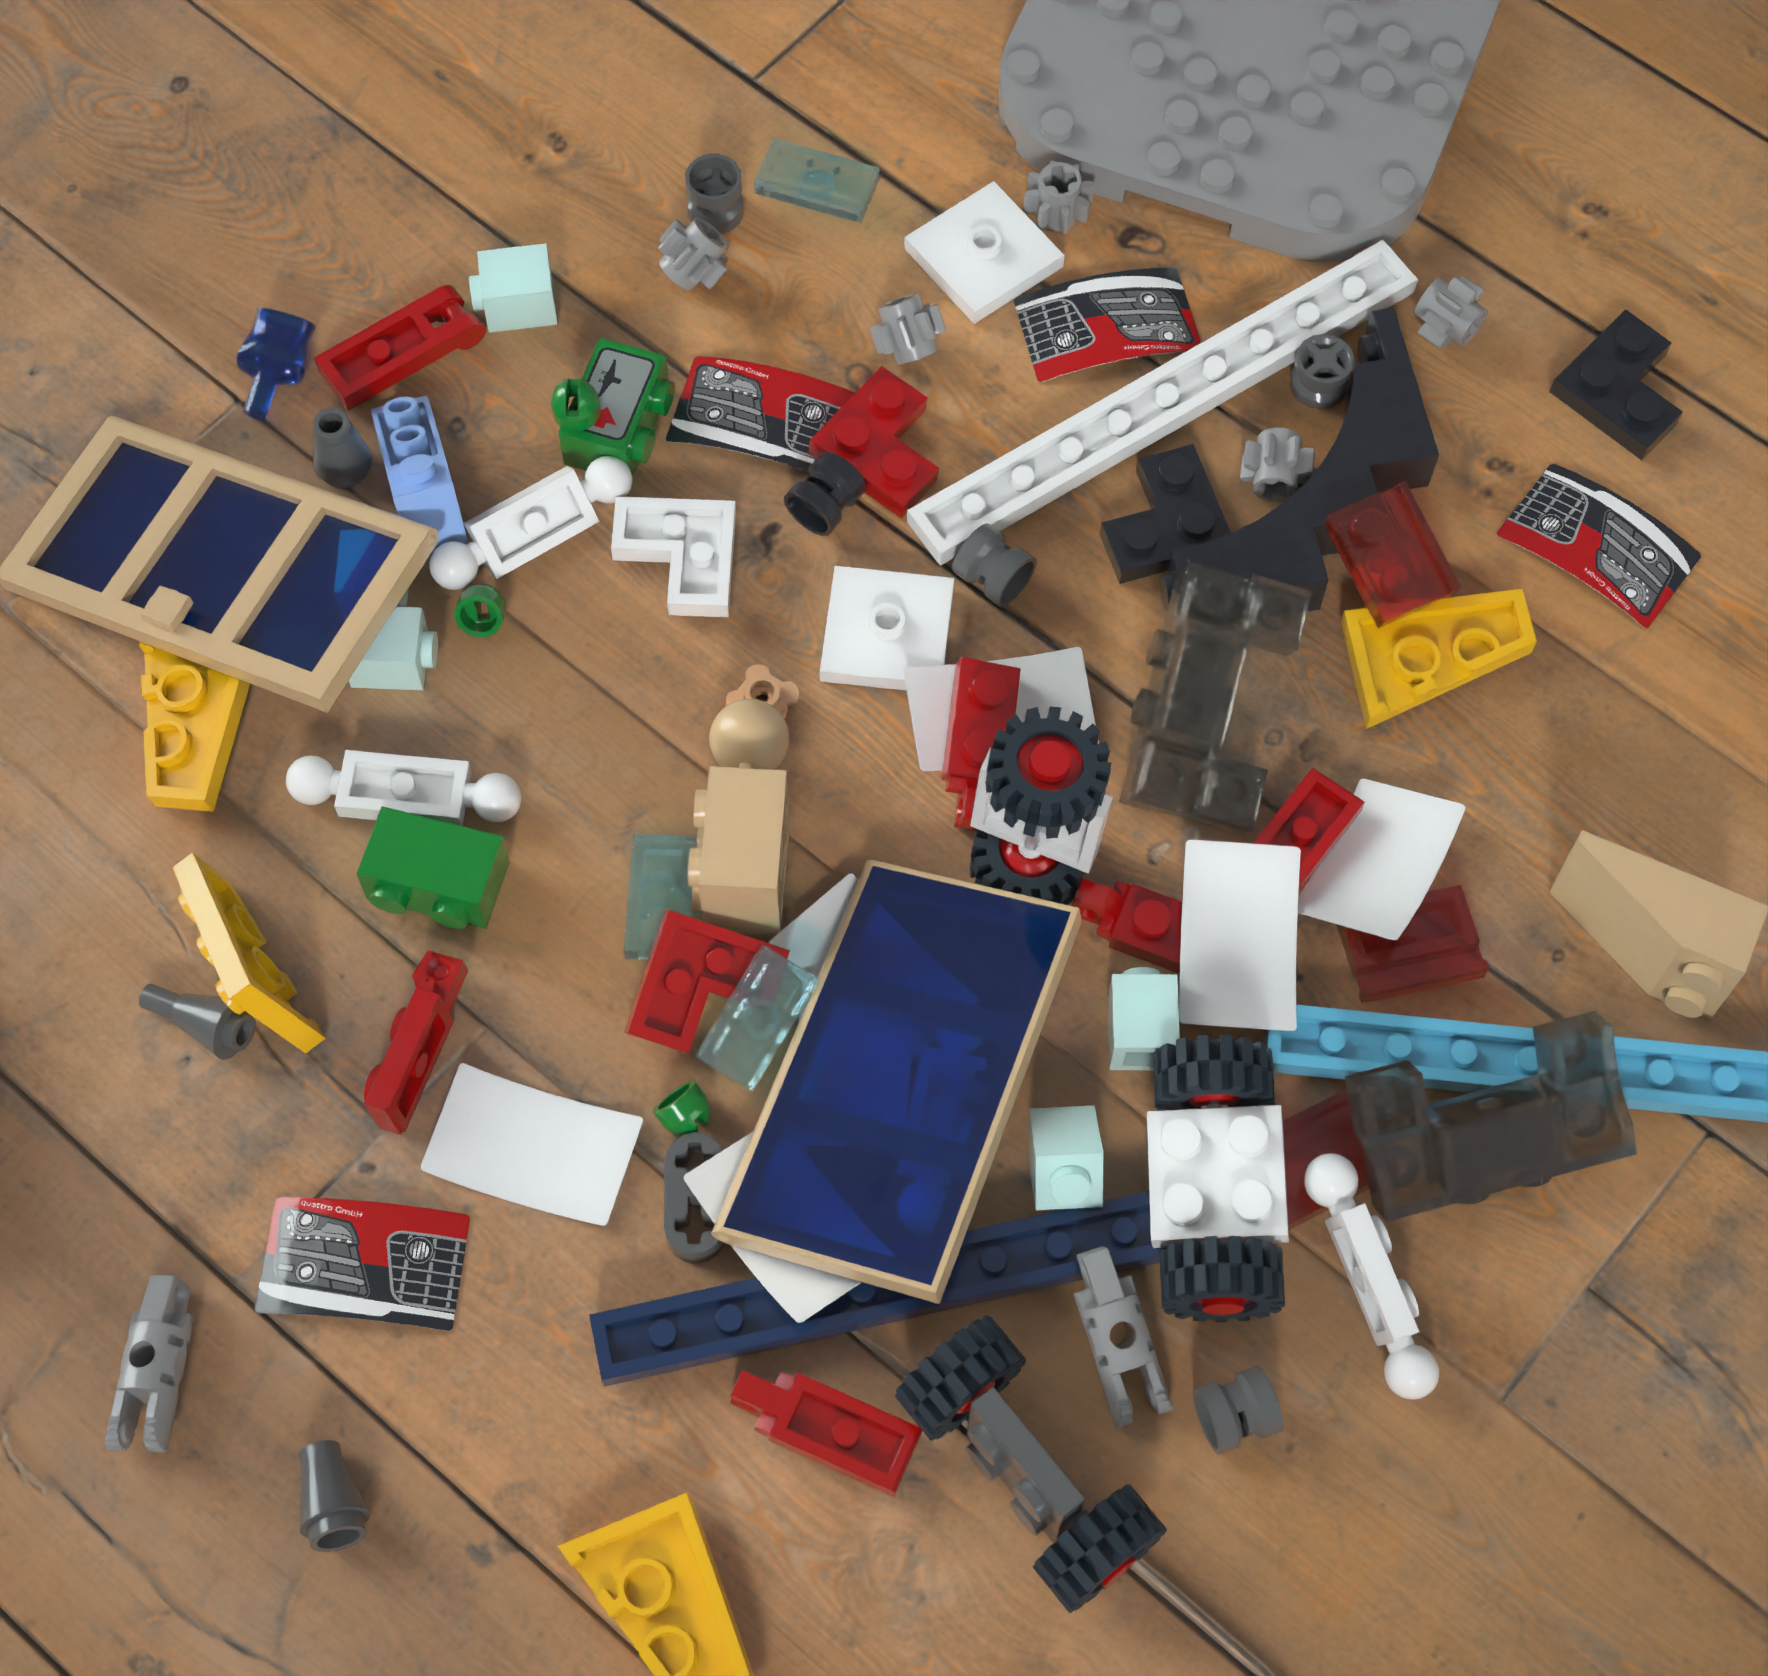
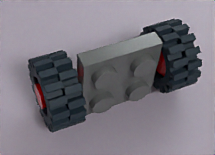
[895,1315,1167,1613]

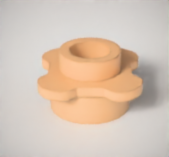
[726,664,799,718]

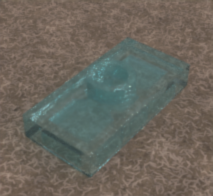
[754,138,880,223]
[624,834,697,960]
[694,945,820,1091]

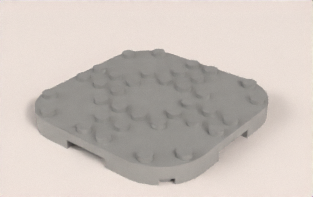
[998,0,1499,262]

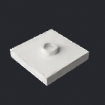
[904,181,1065,324]
[820,566,954,691]

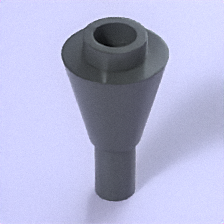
[139,984,256,1060]

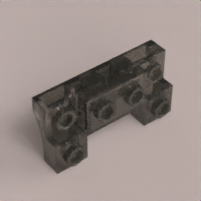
[1119,561,1312,834]
[1345,1011,1637,1222]

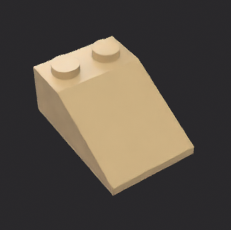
[1549,830,1768,1021]

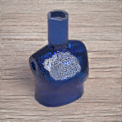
[236,307,316,421]

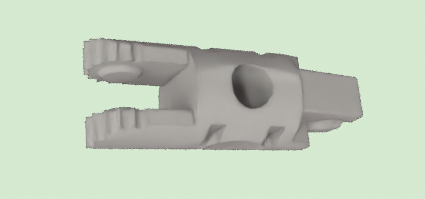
[1074,1246,1174,1429]
[104,1275,193,1452]

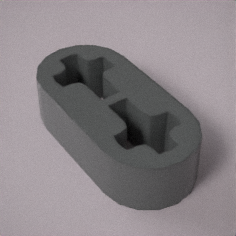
[664,1132,724,1263]

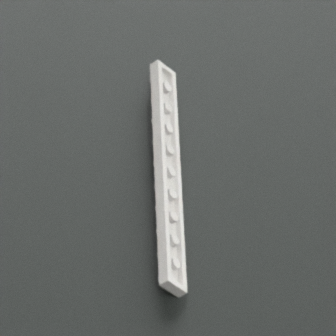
[907,240,1418,566]

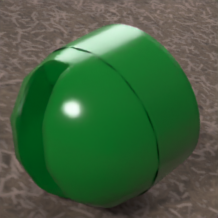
[551,379,600,431]
[454,584,505,637]
[653,1080,712,1137]

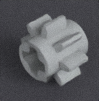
[1023,160,1094,234]
[658,218,729,290]
[1414,275,1488,349]
[869,293,946,364]
[1240,427,1315,502]

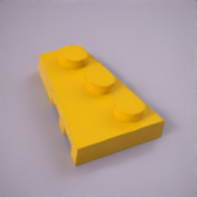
[1341,588,1537,729]
[139,633,260,812]
[173,853,326,1054]
[557,1493,754,1676]

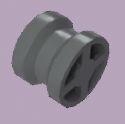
[1290,334,1355,409]

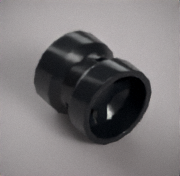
[784,452,866,536]

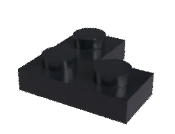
[1550,309,1683,461]
[1100,444,1231,584]

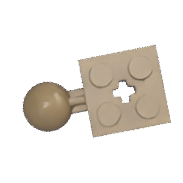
[688,699,790,939]

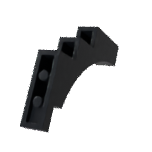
[1160,307,1439,632]

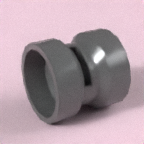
[685,154,744,234]
[952,523,1037,607]
[1193,1365,1284,1455]

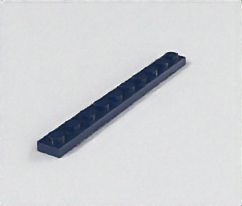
[589,1191,1167,1387]

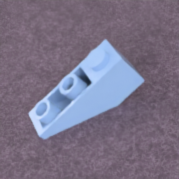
[370,395,468,552]

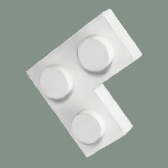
[611,496,736,617]

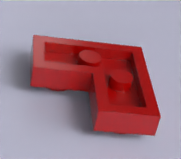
[808,366,939,519]
[624,910,790,1054]

